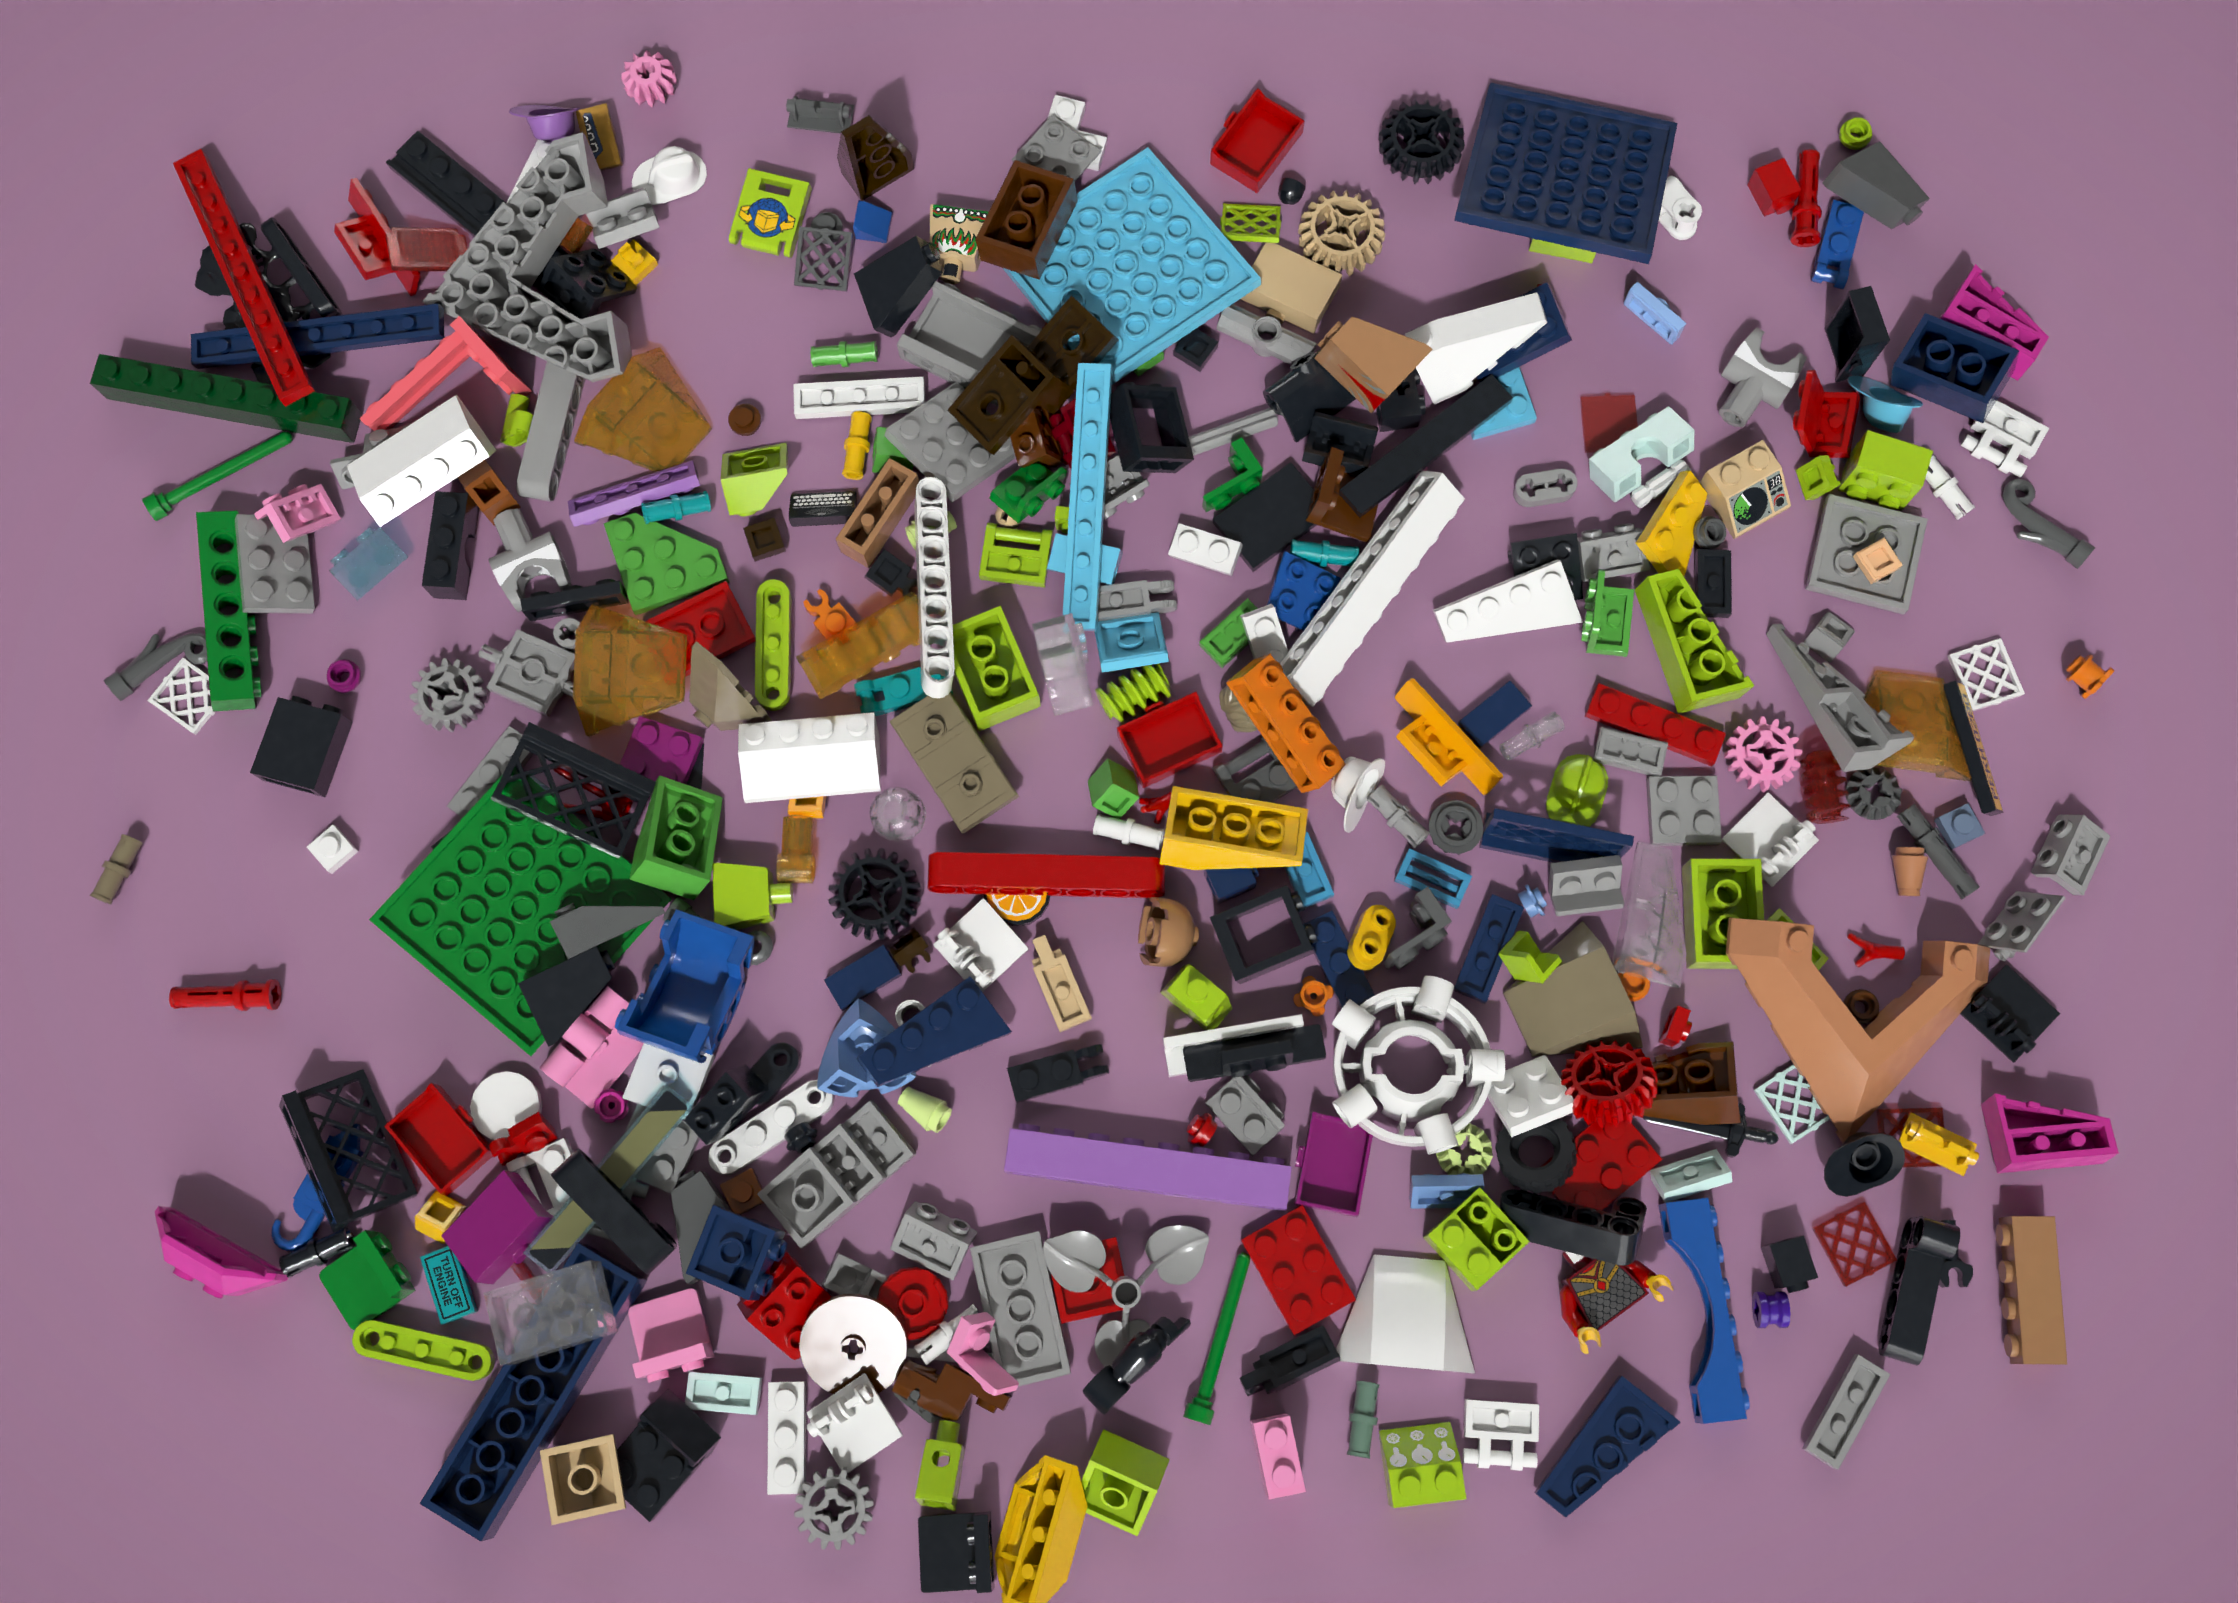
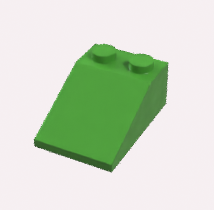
[630,775,723,900]

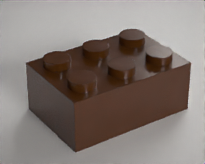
[975,160,1078,280]

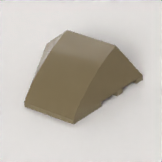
[1503,921,1643,1057]

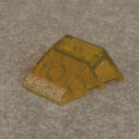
[574,347,712,472]
[573,604,687,737]
[1834,670,1971,781]

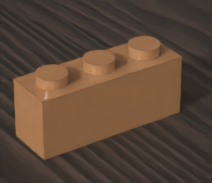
[836,458,919,568]

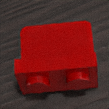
[1793,370,1860,458]
[737,1252,833,1360]

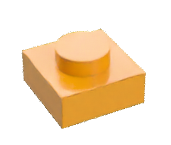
[788,796,826,818]

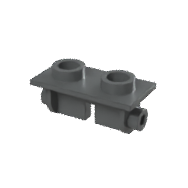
[786,96,855,134]

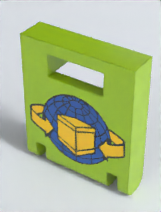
[729,168,812,258]

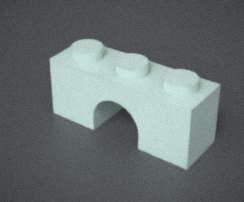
[1589,406,1695,502]

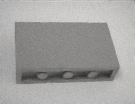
[897,281,1042,406]

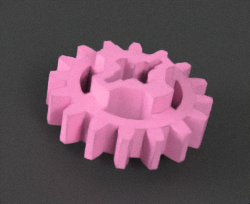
[1724,716,1802,792]

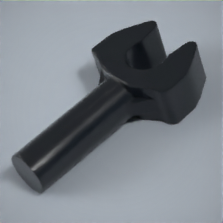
[1939,1220,1973,1288]

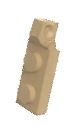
[1031,935,1092,1033]

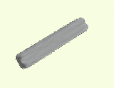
[1189,408,1278,456]

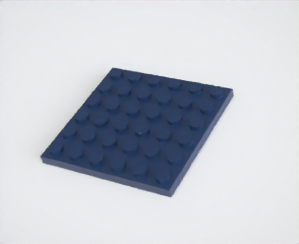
[1454,82,1678,264]

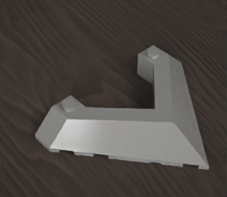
[422,132,632,382]

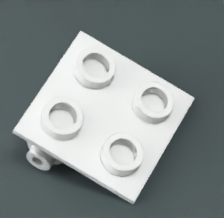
[1722,793,1819,887]
[933,898,1029,992]
[807,1373,903,1473]

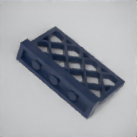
[1479,808,1634,863]

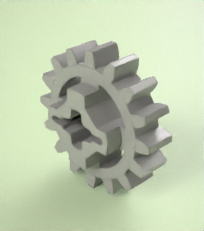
[410,658,487,732]
[794,1466,874,1550]

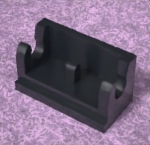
[638,1389,721,1473]

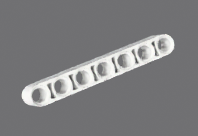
[914,477,955,699]

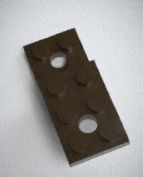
[947,295,1119,455]

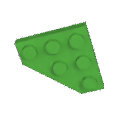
[603,513,730,615]

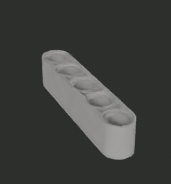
[516,361,585,502]

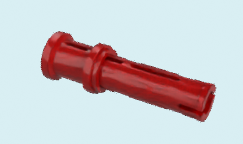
[1791,149,1822,247]
[169,979,282,1011]

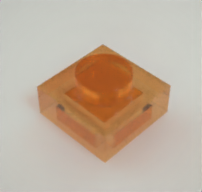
[560,218,593,253]

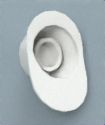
[632,146,707,205]
[1331,757,1385,833]

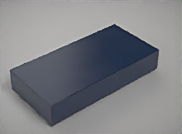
[1458,681,1532,749]
[824,944,902,1011]

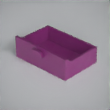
[1294,1112,1373,1217]
[441,1170,556,1284]

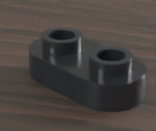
[751,1043,801,1105]

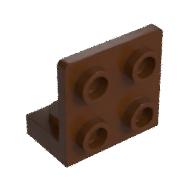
[1306,447,1378,542]

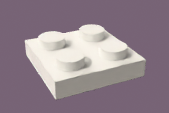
[1487,1055,1574,1137]

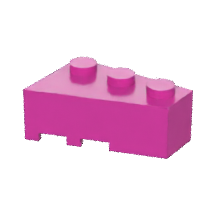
[1939,264,2049,381]
[1981,1093,2119,1173]

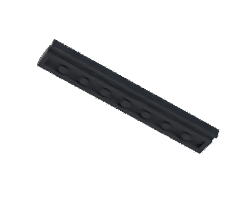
[386,131,568,297]

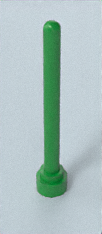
[142,432,293,521]
[1183,1252,1250,1426]

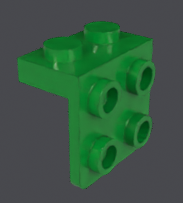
[319,1230,416,1330]

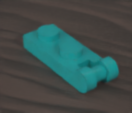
[854,667,954,716]

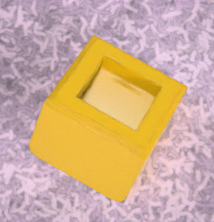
[415,1190,466,1244]

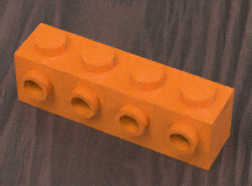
[1226,653,1346,793]

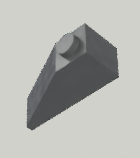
[550,903,665,959]

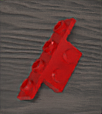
[334,178,421,296]

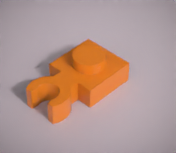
[803,589,861,650]

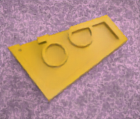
[1636,470,1708,576]

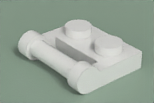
[506,1138,573,1222]

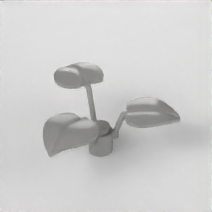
[1043,1225,1209,1384]

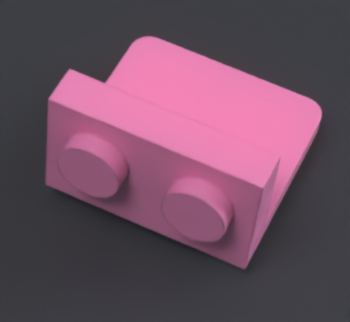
[628,1288,714,1383]

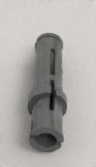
[1896,803,1980,900]

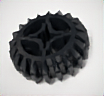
[1378,98,1465,184]
[828,848,921,941]

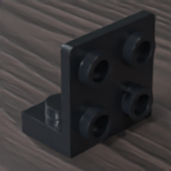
[538,248,637,319]
[918,1511,995,1593]

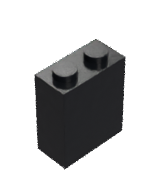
[250,696,353,798]

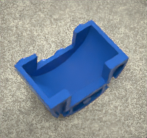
[615,909,754,1063]

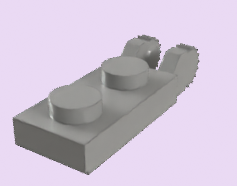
[1098,580,1177,622]

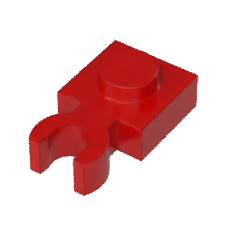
[489,1111,558,1166]

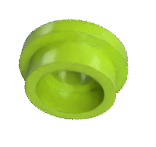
[1839,117,1872,150]

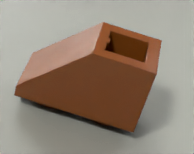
[457,460,521,526]

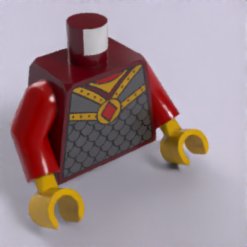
[1560,1251,1674,1354]

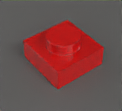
[1659,1005,1692,1047]

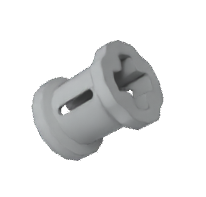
[553,618,591,656]

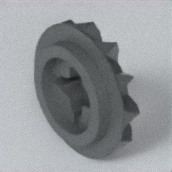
[1845,767,1902,820]
[1428,800,1483,855]

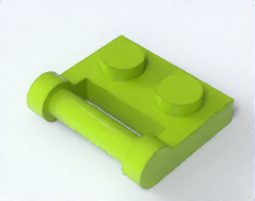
[979,522,1053,588]

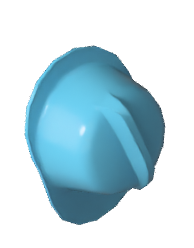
[1848,376,1923,433]

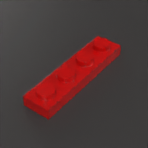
[1584,683,1726,767]

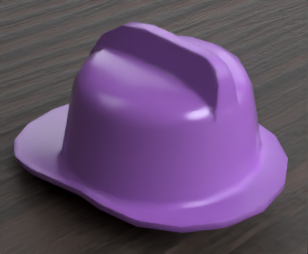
[509,105,580,142]

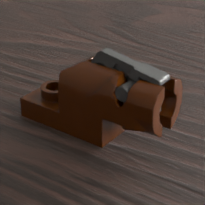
[892,1359,1012,1423]

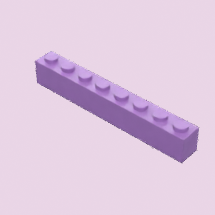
[1004,1123,1292,1211]

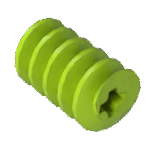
[1095,664,1171,724]

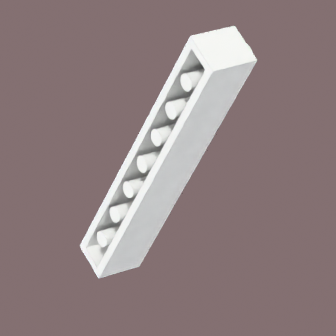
[1280,471,1465,707]

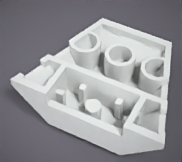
[1336,1255,1475,1373]

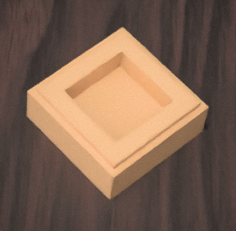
[1853,538,1903,584]

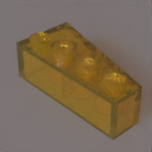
[795,592,920,700]

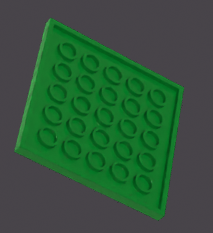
[369,767,672,1056]

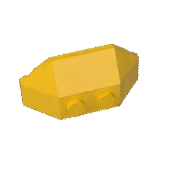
[994,1455,1088,1603]

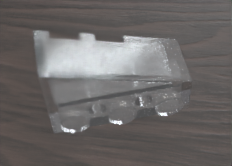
[1032,613,1093,716]

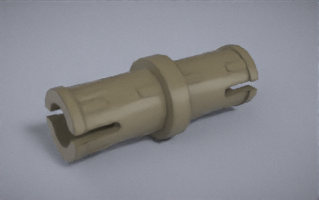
[90,834,143,905]

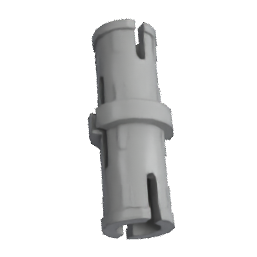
[1367,785,1430,848]

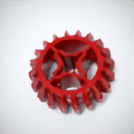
[1560,1039,1658,1129]

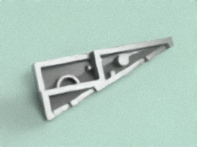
[1766,624,1914,772]

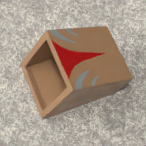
[1315,316,1433,413]

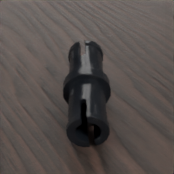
[279,1227,356,1278]

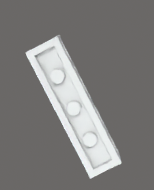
[1163,1014,1304,1077]

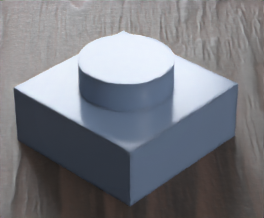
[1934,803,1985,850]

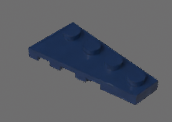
[1534,1375,1681,1517]

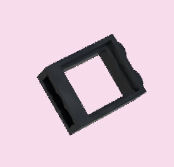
[1110,382,1194,473]
[1210,885,1319,984]

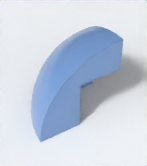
[817,998,916,1097]

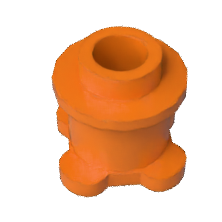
[2065,654,2115,699]

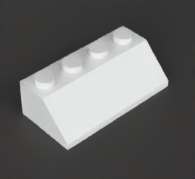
[347,395,496,527]
[738,712,881,803]

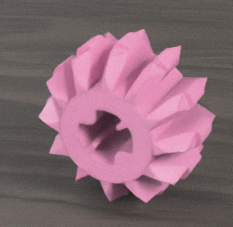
[621,50,677,107]

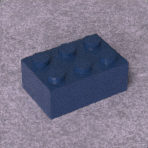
[1890,313,2019,423]

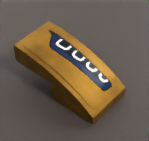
[576,103,623,171]

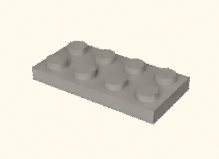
[970,1231,1071,1386]

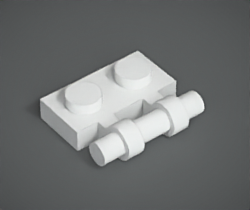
[1960,401,2049,477]
[1463,1399,1539,1471]

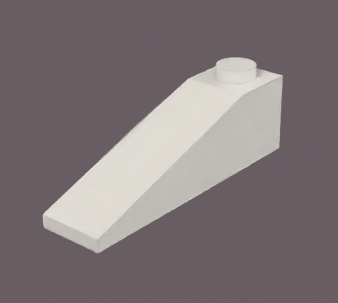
[1405,292,1548,404]

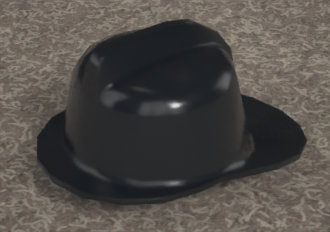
[1824,1131,1905,1197]

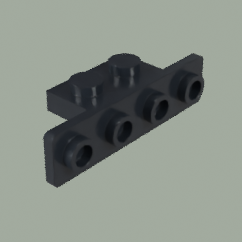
[1183,1024,1326,1082]

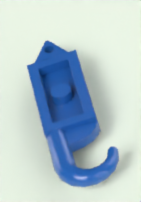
[271,1123,364,1252]

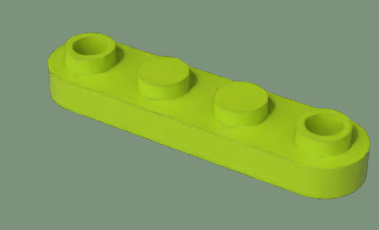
[755,579,792,711]
[352,1320,495,1381]

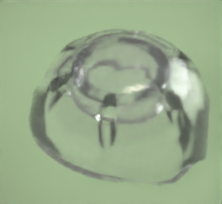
[869,787,926,841]

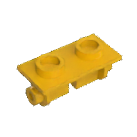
[1898,1113,1979,1176]

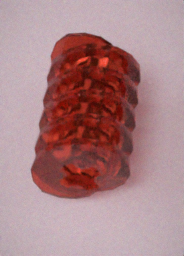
[1799,749,1850,824]

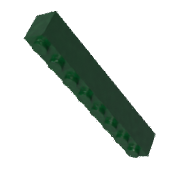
[90,354,362,443]

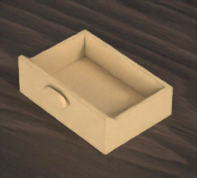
[1241,243,1342,334]

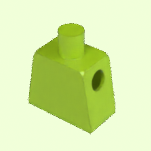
[712,863,793,930]
[1160,964,1233,1031]
[915,1420,965,1511]

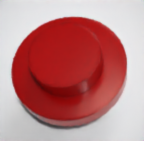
[1186,1112,1218,1147]

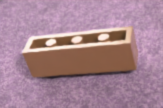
[1995,1216,2068,1365]

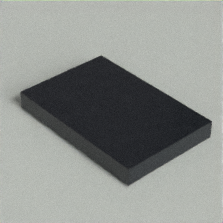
[1213,462,1317,572]

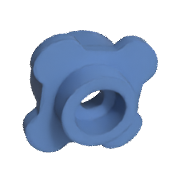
[1518,884,1547,918]

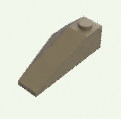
[689,641,772,731]

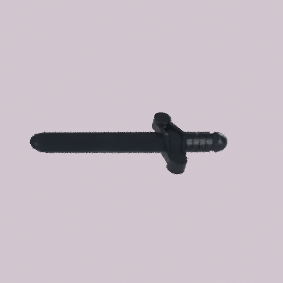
[1643,1103,1779,1158]

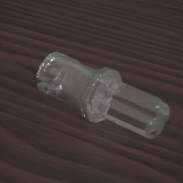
[1499,711,1565,760]

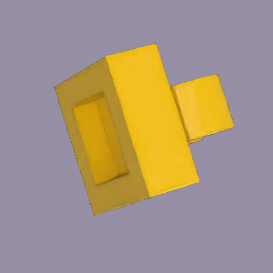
[611,239,658,285]

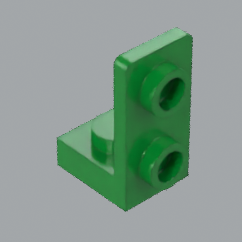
[1202,437,1263,512]

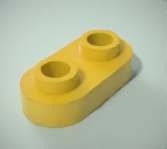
[1347,904,1396,970]

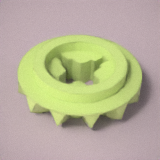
[1436,1123,1493,1175]

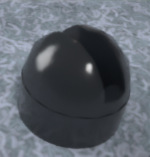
[1278,178,1306,205]

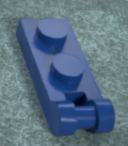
[1811,200,1864,290]

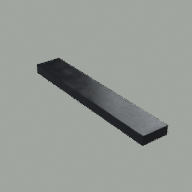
[1339,374,1513,518]

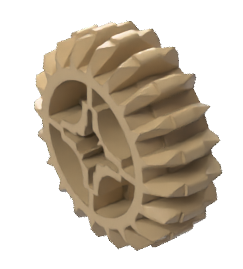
[1298,189,1385,277]

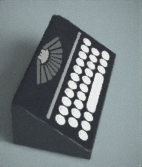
[789,491,857,527]

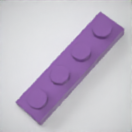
[568,460,700,527]

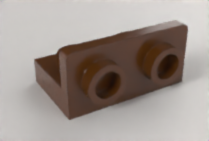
[1010,405,1064,468]

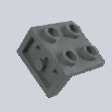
[1384,887,1452,970]

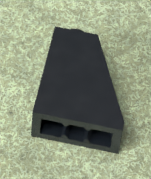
[854,236,943,337]
[518,946,615,1047]

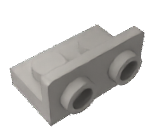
[586,188,660,249]
[1577,523,1650,582]
[2031,815,2110,895]
[1548,855,1624,916]
[1205,1075,1285,1157]
[890,1201,977,1280]

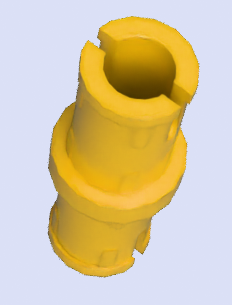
[842,411,872,480]

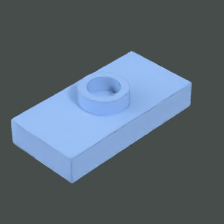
[1624,282,1687,344]

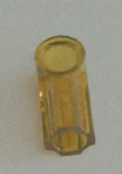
[776,815,815,884]

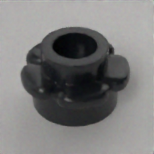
[784,1122,818,1154]

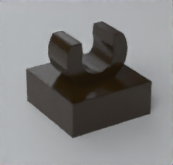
[886,927,931,973]

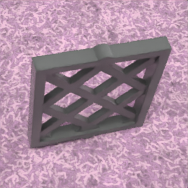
[794,226,853,292]

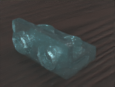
[329,527,408,601]

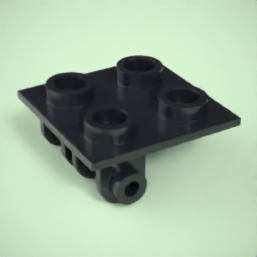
[1507,533,1583,600]
[1960,965,2060,1063]

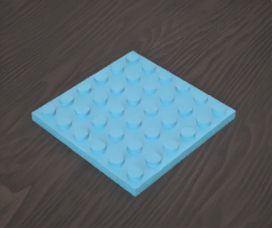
[1003,147,1261,385]

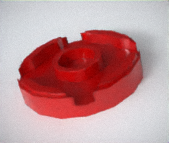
[876,1266,948,1340]

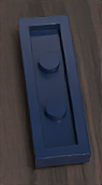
[1453,894,1524,1004]
[1304,911,1375,1009]

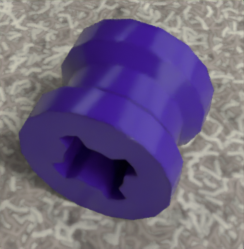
[1752,1291,1791,1328]

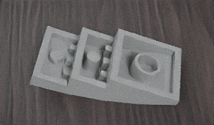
[758,1100,917,1249]

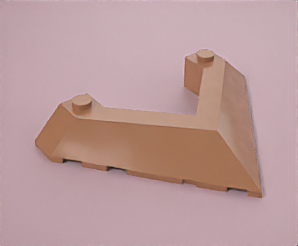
[1726,918,1990,1144]

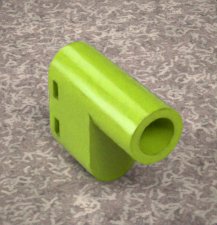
[500,394,533,447]

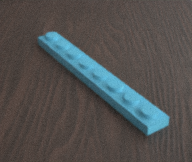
[1062,363,1113,631]

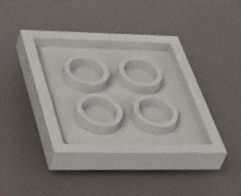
[885,382,1016,502]
[1805,494,1928,615]

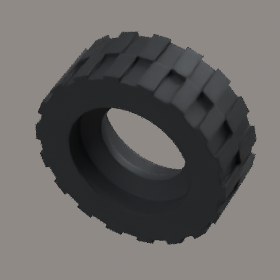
[1495,1118,1577,1194]

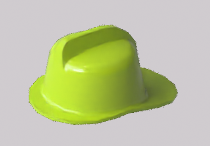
[1546,754,1608,827]

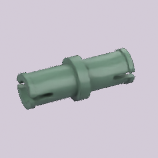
[1347,1381,1380,1459]

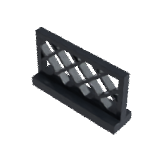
[491,722,656,859]
[279,1069,418,1232]

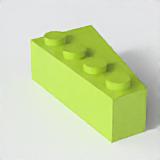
[1635,569,1754,714]

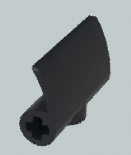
[1263,349,1356,442]

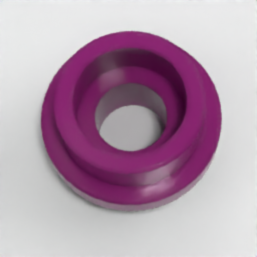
[327,659,361,693]

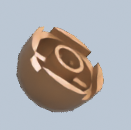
[1138,897,1199,967]

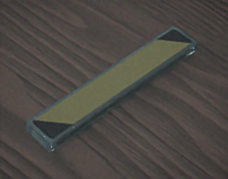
[523,1084,694,1275]

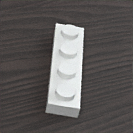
[793,377,925,419]

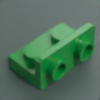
[989,461,1067,523]

